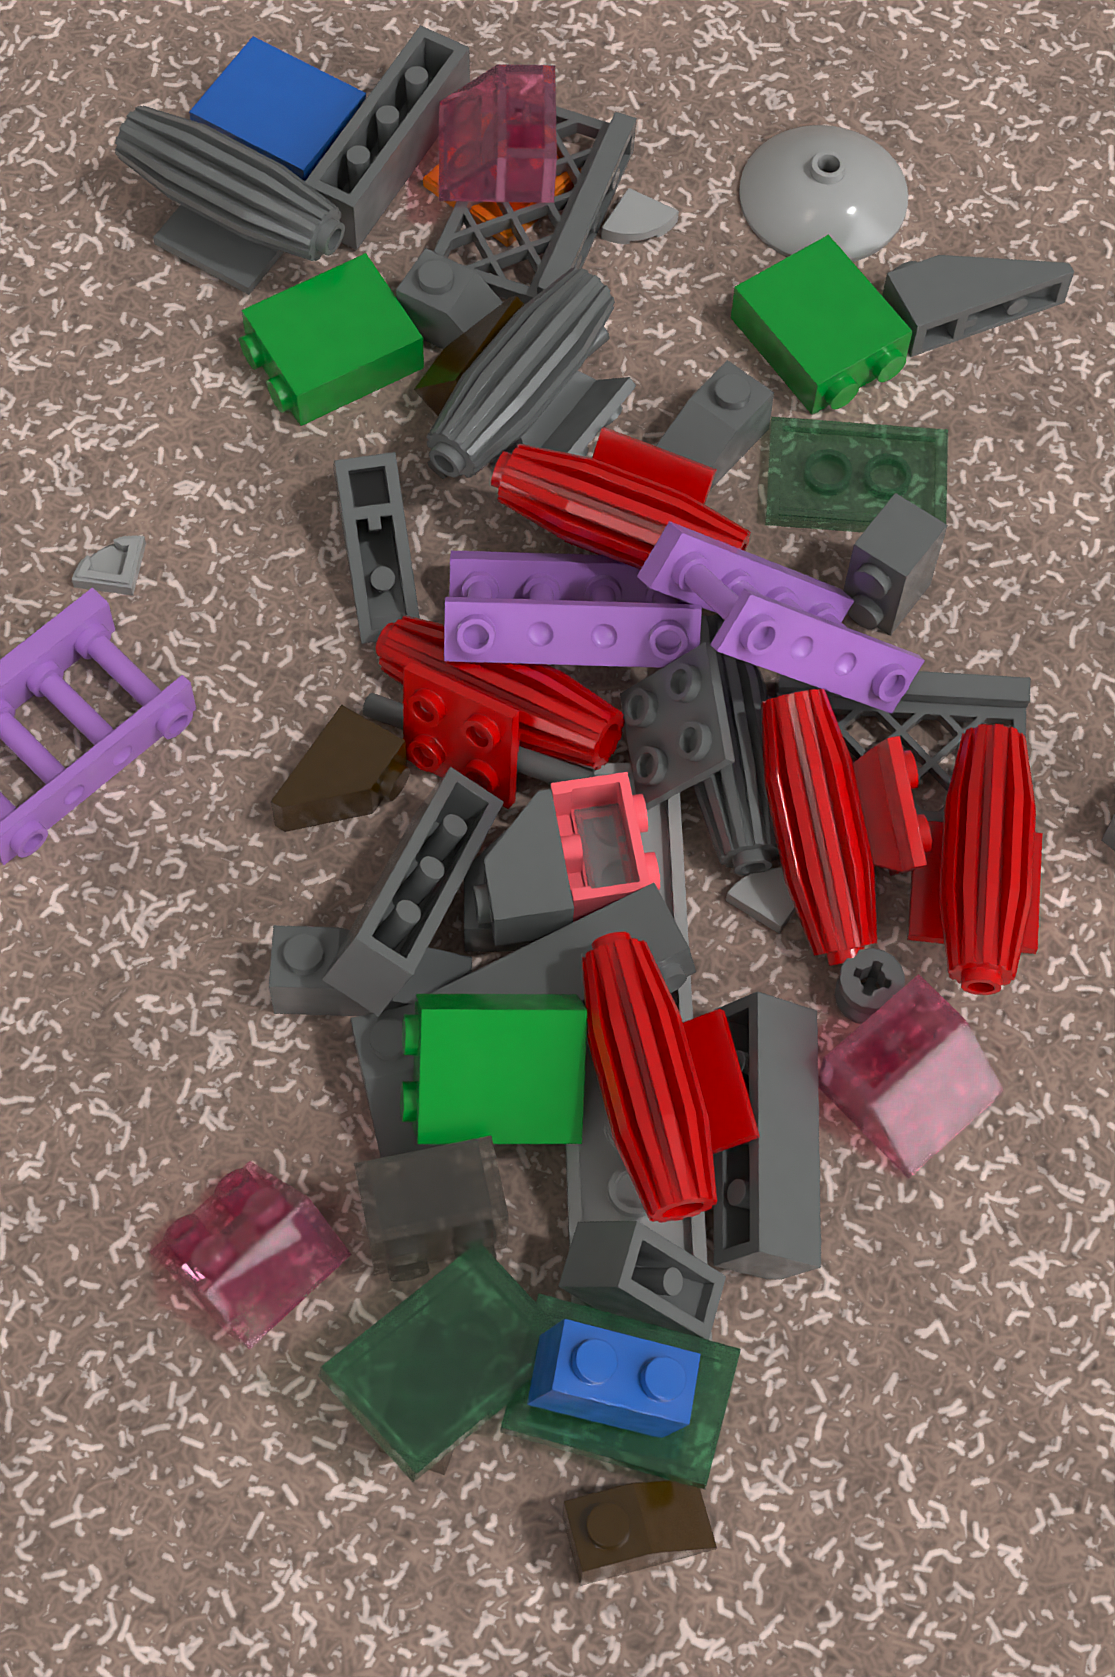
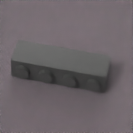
[305,25,470,250]
[322,767,504,1016]
[430,883,696,1006]
[714,991,822,1280]

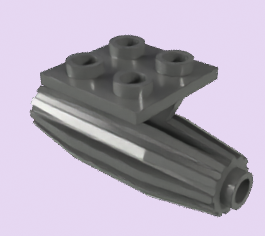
[115,106,345,295]
[426,267,636,478]
[620,614,780,875]

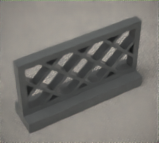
[433,91,637,305]
[774,671,1031,822]

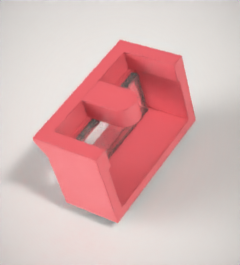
[551,772,660,922]

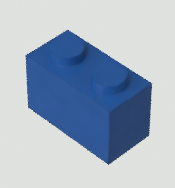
[527,1319,701,1438]

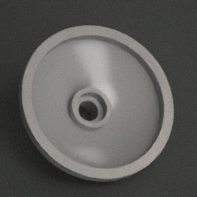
[739,125,908,262]

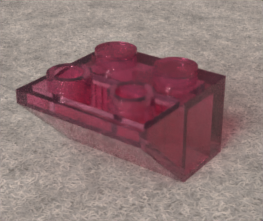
[439,64,557,203]
[818,974,1003,1179]
[150,1161,352,1350]

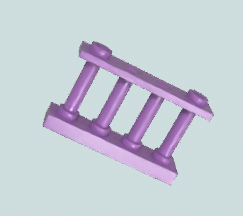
[637,521,925,714]
[444,550,702,668]
[0,588,196,865]

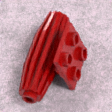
[491,427,750,570]
[376,615,625,809]
[761,689,932,966]
[907,724,1043,995]
[581,932,760,1223]

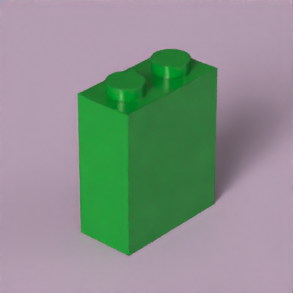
[730,234,912,415]
[239,253,424,426]
[400,994,587,1144]

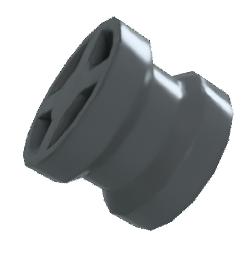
[834,948,905,1025]

